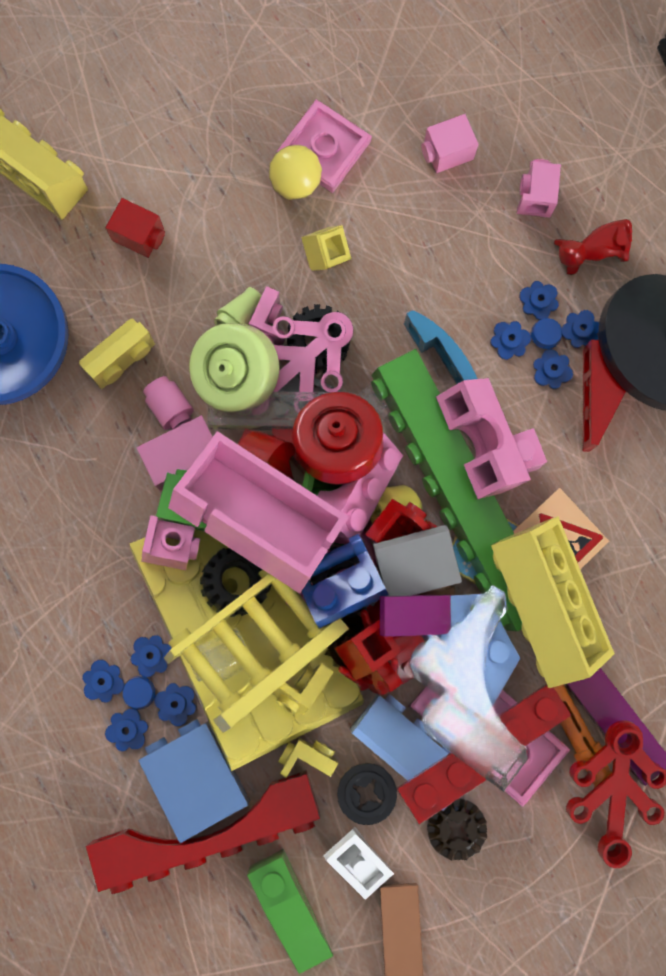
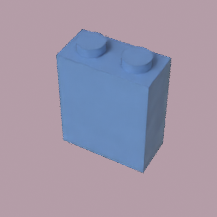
[138,719,250,843]

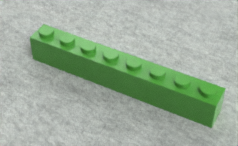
[371,349,522,631]

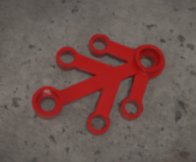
[566,720,666,868]

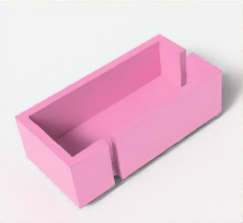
[168,431,349,594]

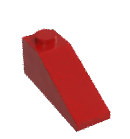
[583,340,626,452]

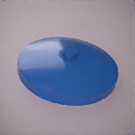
[0,264,69,405]

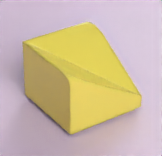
[301,225,351,271]

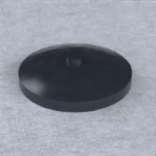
[598,274,666,411]

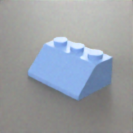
[350,694,455,811]

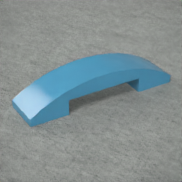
[404,310,477,384]

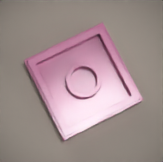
[277,99,372,193]

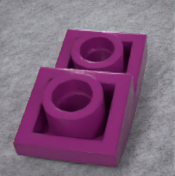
[380,595,451,636]

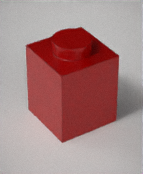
[105,198,165,258]

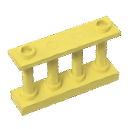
[164,570,349,733]

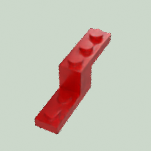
[396,684,572,825]

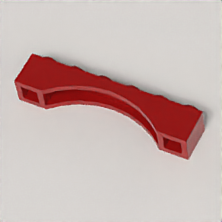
[86,770,320,894]

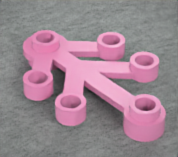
[245,312,353,416]

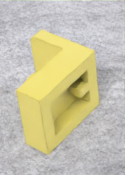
[272,663,334,715]

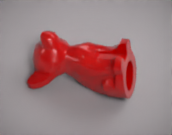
[554,219,633,275]

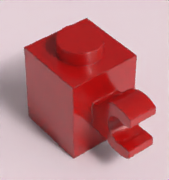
[335,619,403,696]

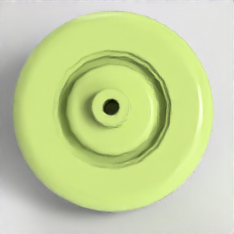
[189,323,279,412]

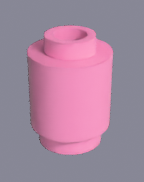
[143,376,194,430]

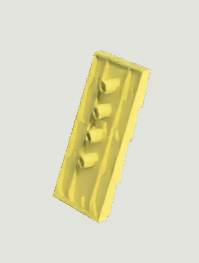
[130,529,364,771]

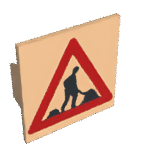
[513,488,609,569]

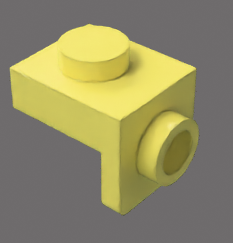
[278,738,338,778]

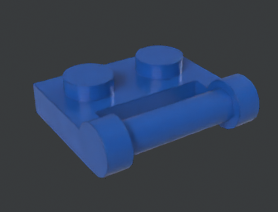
[301,534,389,629]

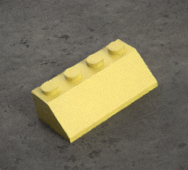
[0,109,88,220]
[491,516,615,688]

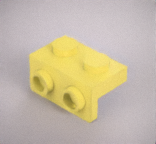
[79,319,155,389]

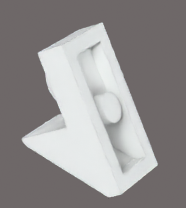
[323,827,394,900]

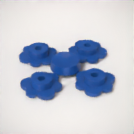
[490,281,599,389]
[82,635,196,751]

